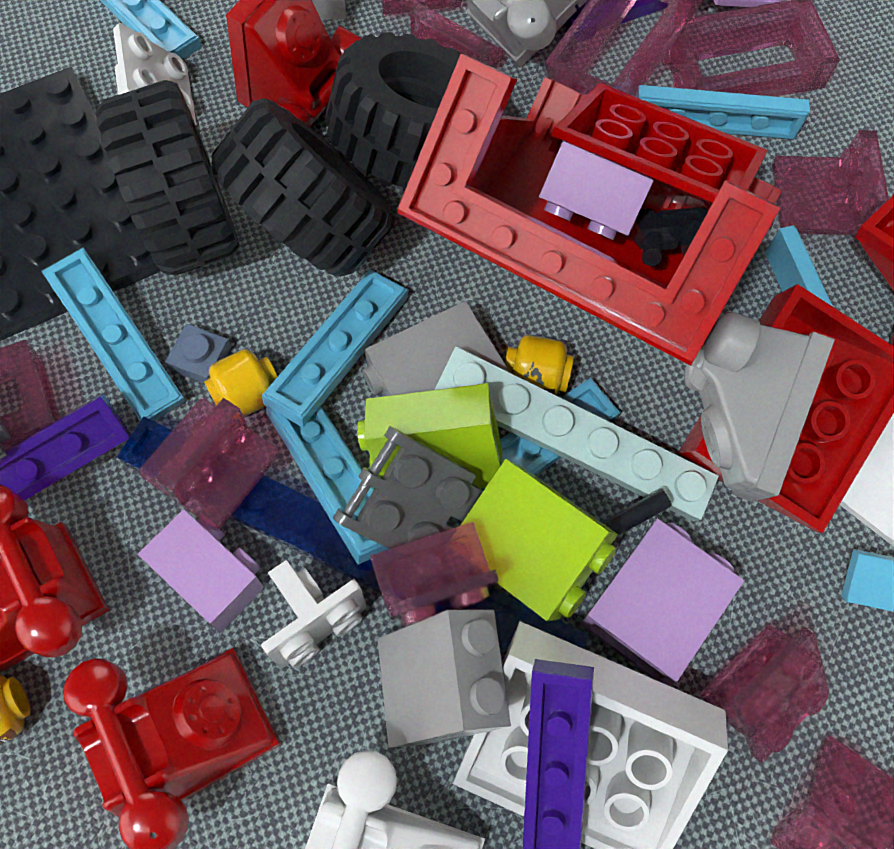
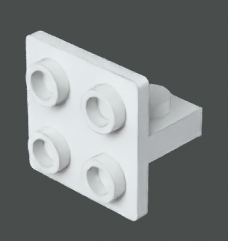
[113,23,196,125]
[261,560,366,669]

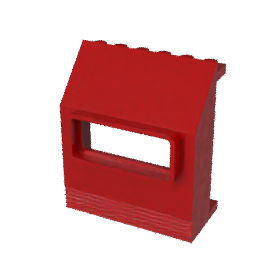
[398,54,782,366]

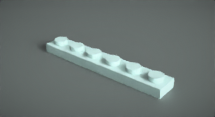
[434,346,719,521]

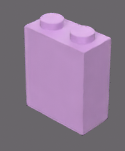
[580,518,745,686]

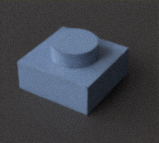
[165,323,231,384]

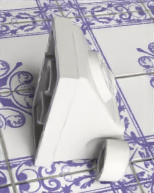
[305,750,485,849]

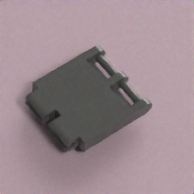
[333,426,482,564]

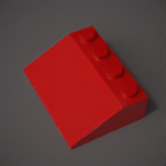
[552,83,768,209]
[677,284,894,533]

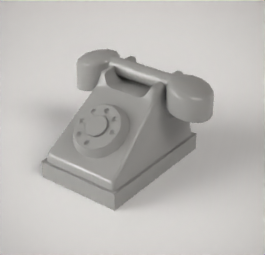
[466,0,587,68]
[684,312,835,502]

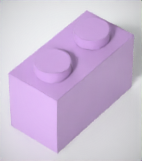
[539,141,653,240]
[137,509,264,633]

